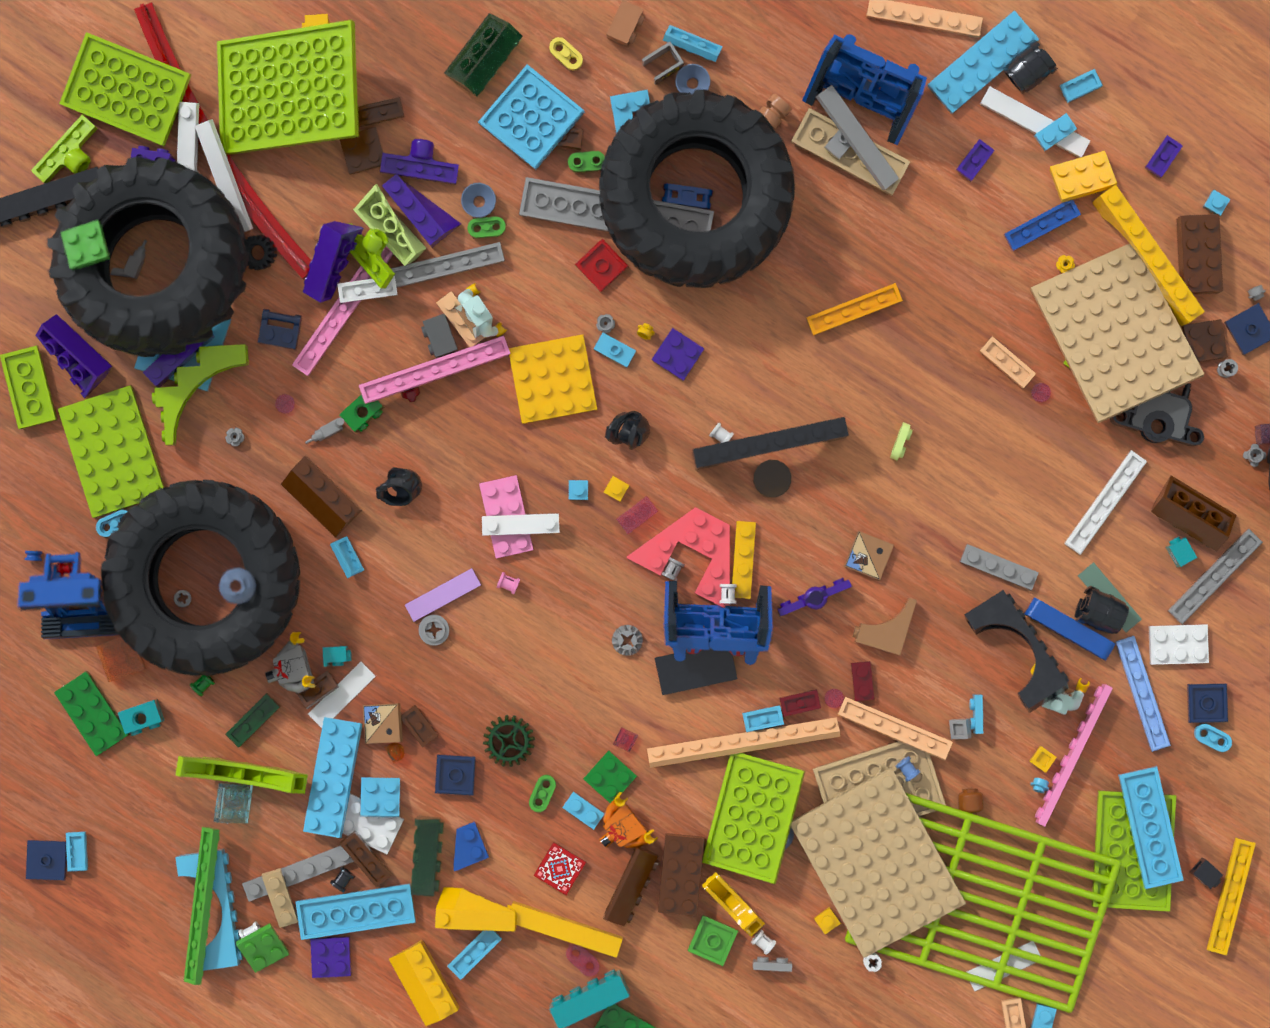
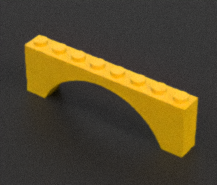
[1092,185,1205,327]

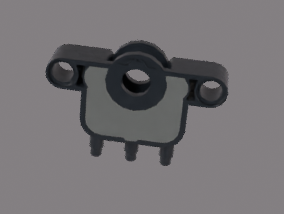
[1110,383,1204,446]

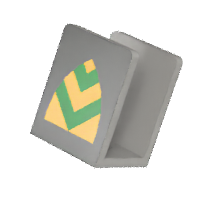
[642,41,684,85]

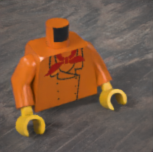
[599,792,658,848]

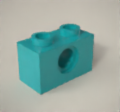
[118,699,165,736]

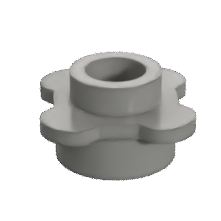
[1243,444,1266,467]

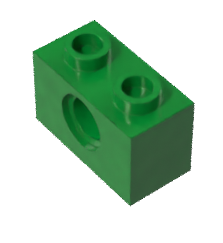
[339,395,384,433]

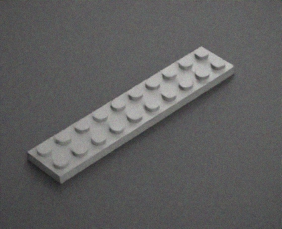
[519,177,714,232]

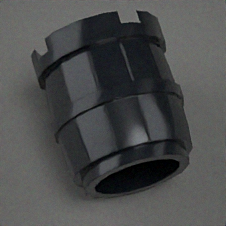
[1003,40,1058,94]
[1074,586,1129,634]

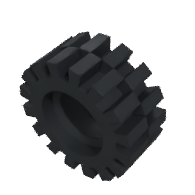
[244,235,277,270]

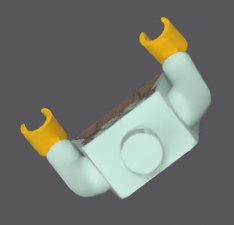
[455,283,507,338]
[1030,664,1090,715]

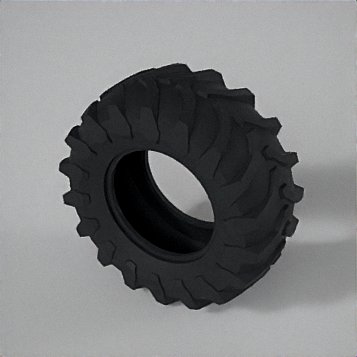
[599,89,795,288]
[47,157,249,357]
[101,480,300,676]

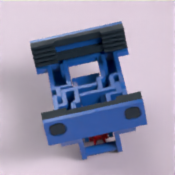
[802,34,927,145]
[18,552,119,639]
[664,581,773,665]

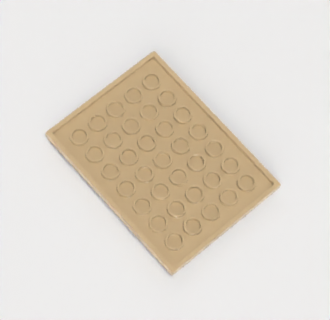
[1030,243,1204,423]
[791,767,966,958]

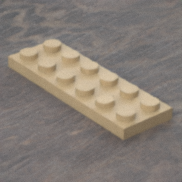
[791,108,910,196]

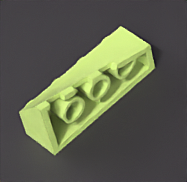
[353,184,426,266]

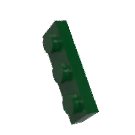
[225,693,280,748]

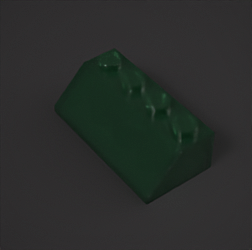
[444,13,523,97]

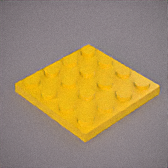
[509,334,597,424]

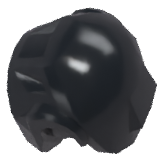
[605,411,650,450]
[376,467,422,506]

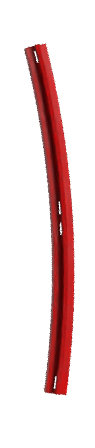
[134,2,312,280]

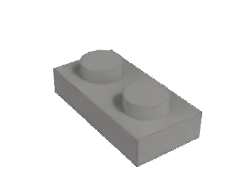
[752,956,792,972]

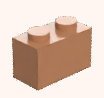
[607,0,645,48]

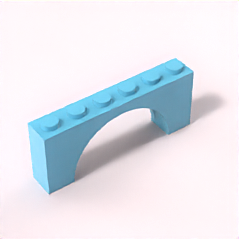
[175,849,243,971]

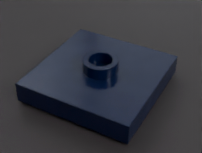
[1224,303,1270,355]
[1187,683,1228,723]
[435,754,476,795]
[26,840,67,880]

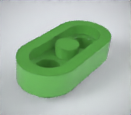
[568,151,605,173]
[467,216,506,238]
[529,775,556,812]

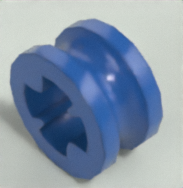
[25,551,43,561]

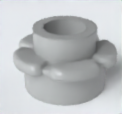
[1248,285,1266,301]
[596,314,615,333]
[225,428,244,446]

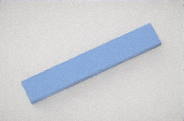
[1115,636,1171,752]

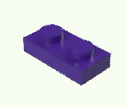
[1145,135,1183,178]
[956,139,995,182]

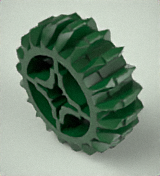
[483,715,535,767]

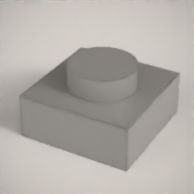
[949,719,972,739]

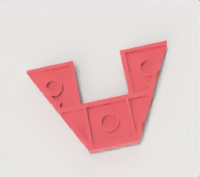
[627,507,730,608]

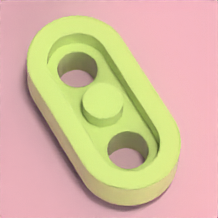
[890,422,913,461]

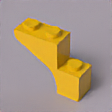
[702,873,765,937]

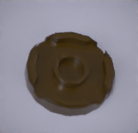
[753,460,791,498]

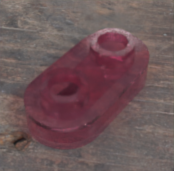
[566,944,600,977]

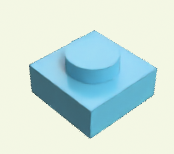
[1203,190,1230,216]
[569,480,588,500]

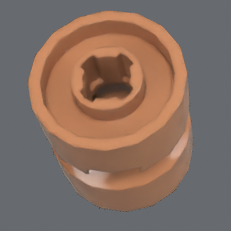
[759,94,792,130]

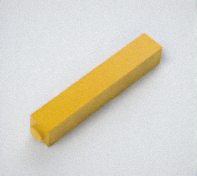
[507,901,623,958]

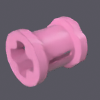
[496,572,520,594]

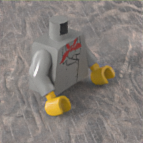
[265,632,315,693]

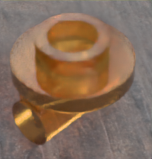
[384,742,405,764]

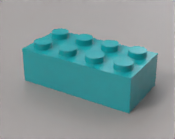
[549,969,630,1028]

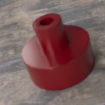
[401,386,420,402]

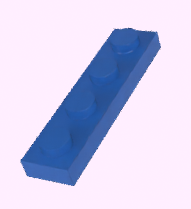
[1004,200,1081,251]

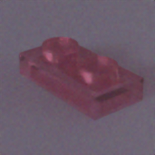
[616,496,658,534]

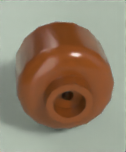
[958,788,983,815]

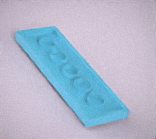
[927,10,1039,114]
[303,717,363,838]
[1118,766,1184,889]
[296,884,416,940]

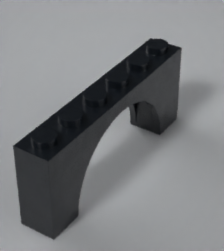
[964,590,1069,713]

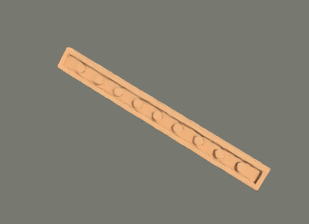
[647,717,840,768]

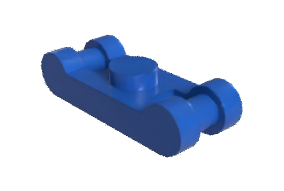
[662,183,713,210]

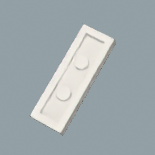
[337,276,397,303]

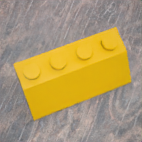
[389,940,460,1026]

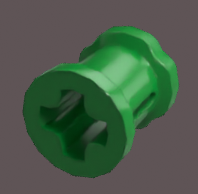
[190,675,215,697]

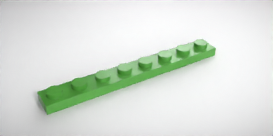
[184,827,220,985]

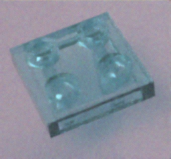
[214,783,253,823]

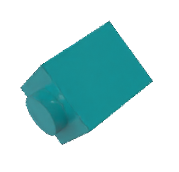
[1166,536,1197,567]

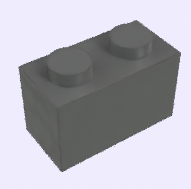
[421,314,458,358]

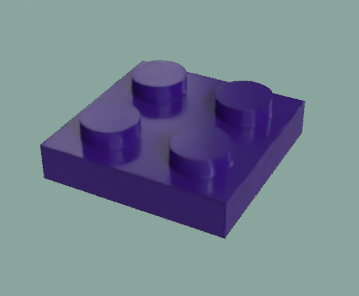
[652,328,704,381]
[310,936,351,978]

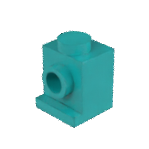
[323,646,352,667]

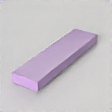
[405,568,481,622]

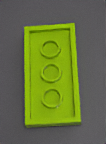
[0,346,57,430]

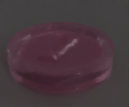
[1031,383,1051,402]
[275,394,295,414]
[825,689,844,708]

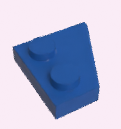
[453,821,489,872]

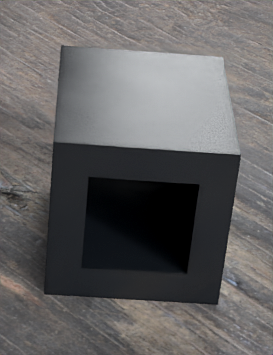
[1189,858,1223,889]

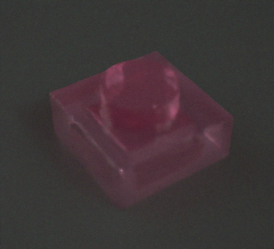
[613,727,638,752]

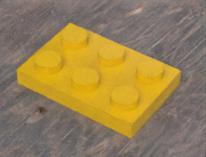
[1050,151,1117,203]

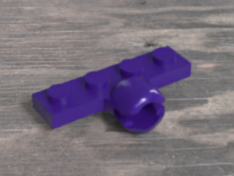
[380,139,459,184]
[777,578,852,616]

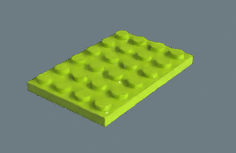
[59,32,192,146]
[58,385,165,518]
[702,753,805,884]
[1092,790,1176,911]

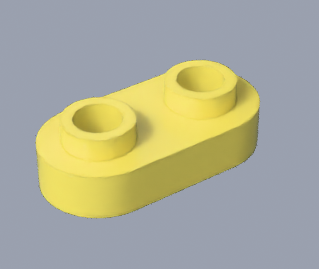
[549,37,583,71]

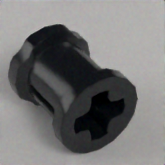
[330,867,355,892]

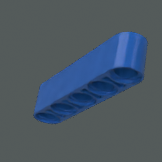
[1025,597,1116,661]

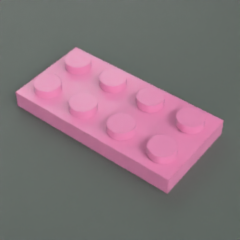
[479,475,533,558]

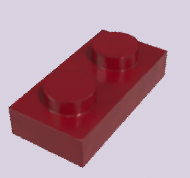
[851,661,874,701]
[779,689,821,717]

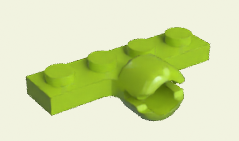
[31,115,98,183]
[350,224,395,289]

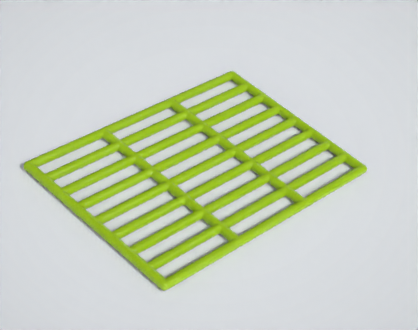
[845,793,1121,1013]

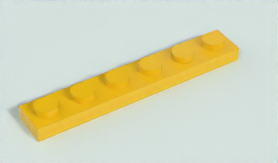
[1206,838,1256,955]

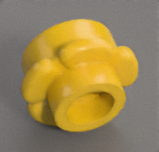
[1056,255,1075,273]
[637,323,655,340]

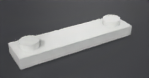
[177,102,199,171]
[482,514,560,536]

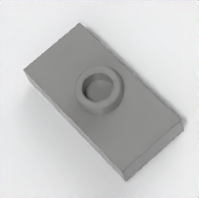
[824,130,850,160]

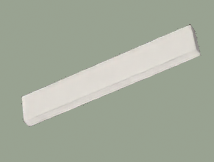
[980,87,1090,158]
[195,119,253,232]
[1064,450,1147,555]

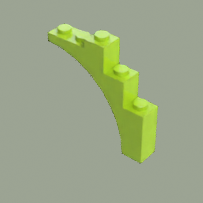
[152,344,249,446]
[175,756,308,794]

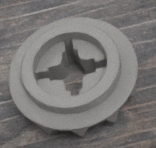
[419,615,449,645]
[612,625,643,656]

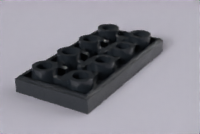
[655,648,738,695]

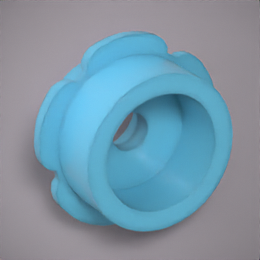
[1030,778,1049,793]

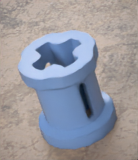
[895,756,920,782]

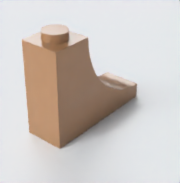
[852,598,917,655]

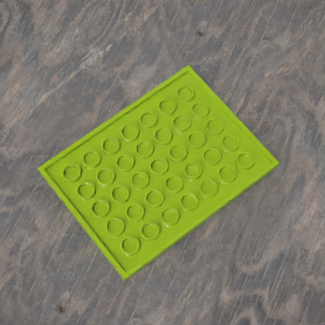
[217,20,359,155]

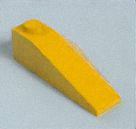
[435,887,517,931]

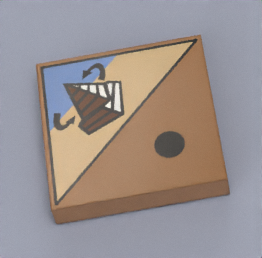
[844,531,894,581]
[363,703,403,744]

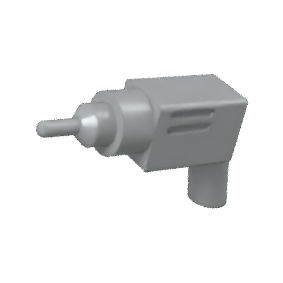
[111,240,147,279]
[305,418,344,444]

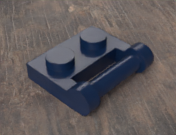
[258,309,302,350]

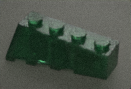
[411,816,444,896]

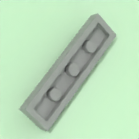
[960,544,1039,590]

